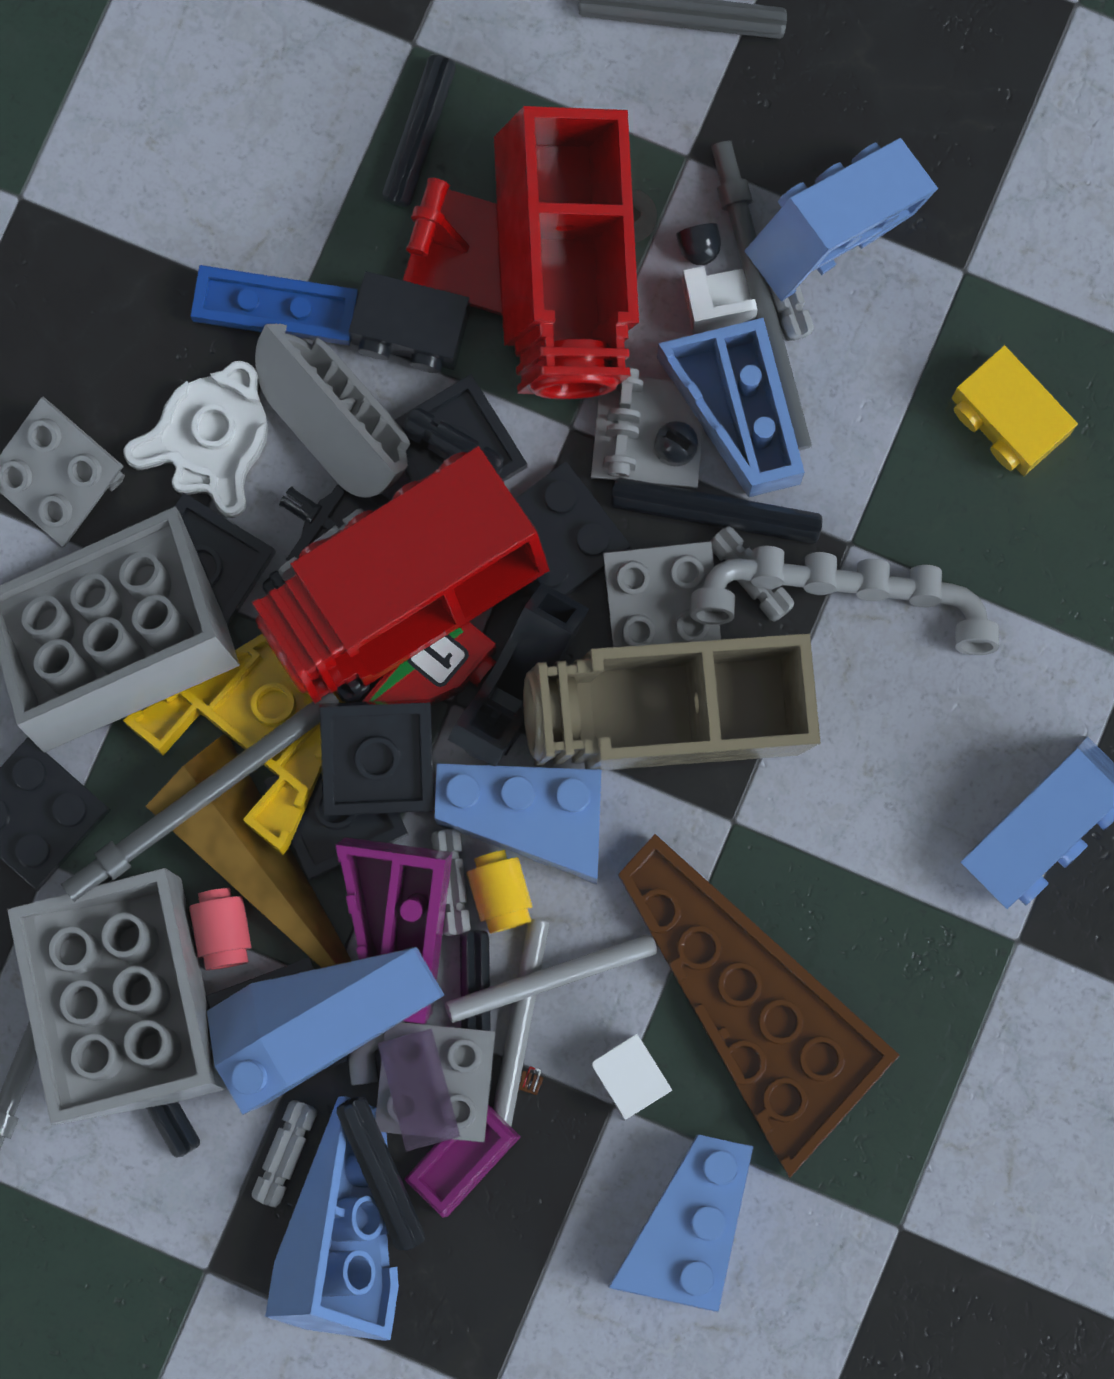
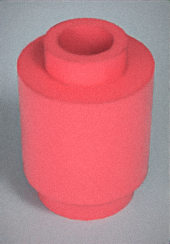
[189,888,252,970]

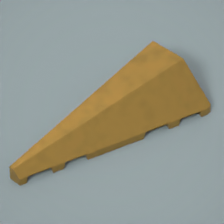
[146,734,352,968]

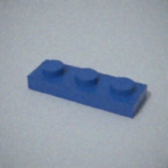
[190,265,359,346]

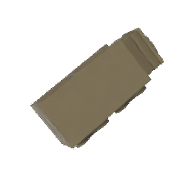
[523,634,821,770]

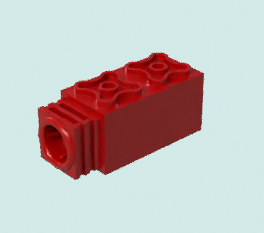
[494,106,639,399]
[252,446,550,704]

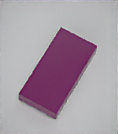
[404,1105,521,1218]

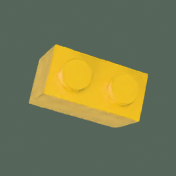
[951,345,1078,476]

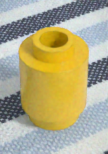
[466,850,533,934]

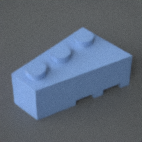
[744,138,938,302]
[657,318,805,498]
[961,736,1114,909]
[435,764,602,884]
[608,1135,753,1312]

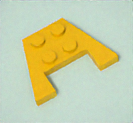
[123,634,345,855]

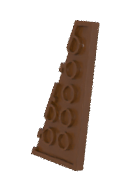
[618,834,900,1178]

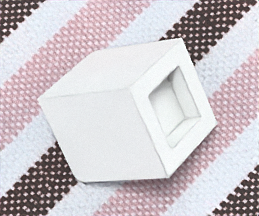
[682,266,757,334]
[592,1034,672,1120]

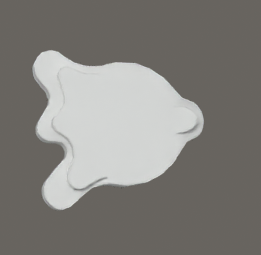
[123,361,268,518]

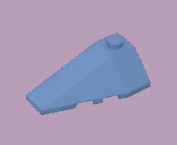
[207,947,444,1115]
[265,1096,399,1341]

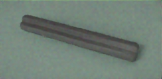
[578,0,787,39]

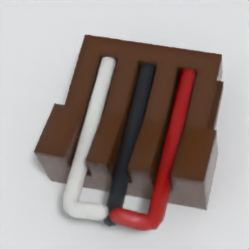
[519,1066,544,1095]

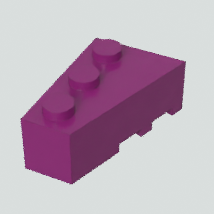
[336,837,453,1024]

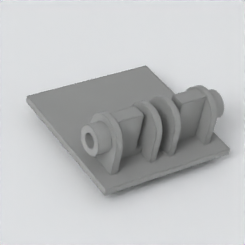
[591,368,703,488]
[0,397,125,547]
[603,541,721,647]
[375,1022,495,1142]

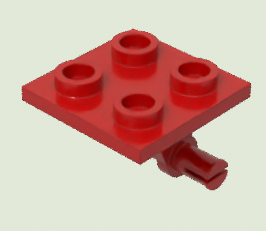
[403,178,503,316]

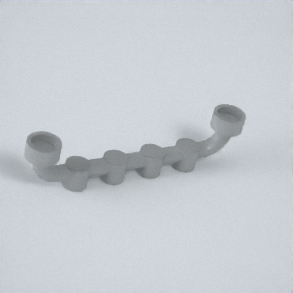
[691,546,999,655]

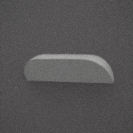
[255,324,410,497]

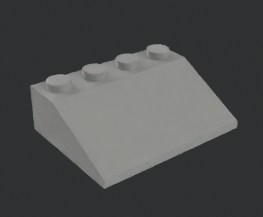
[0,507,240,753]
[7,868,226,1125]

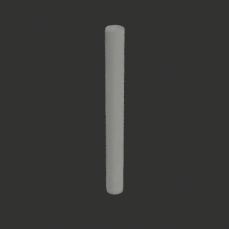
[493,919,550,1126]
[445,933,657,1023]

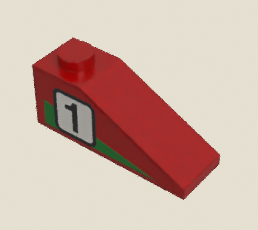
[362,622,497,706]

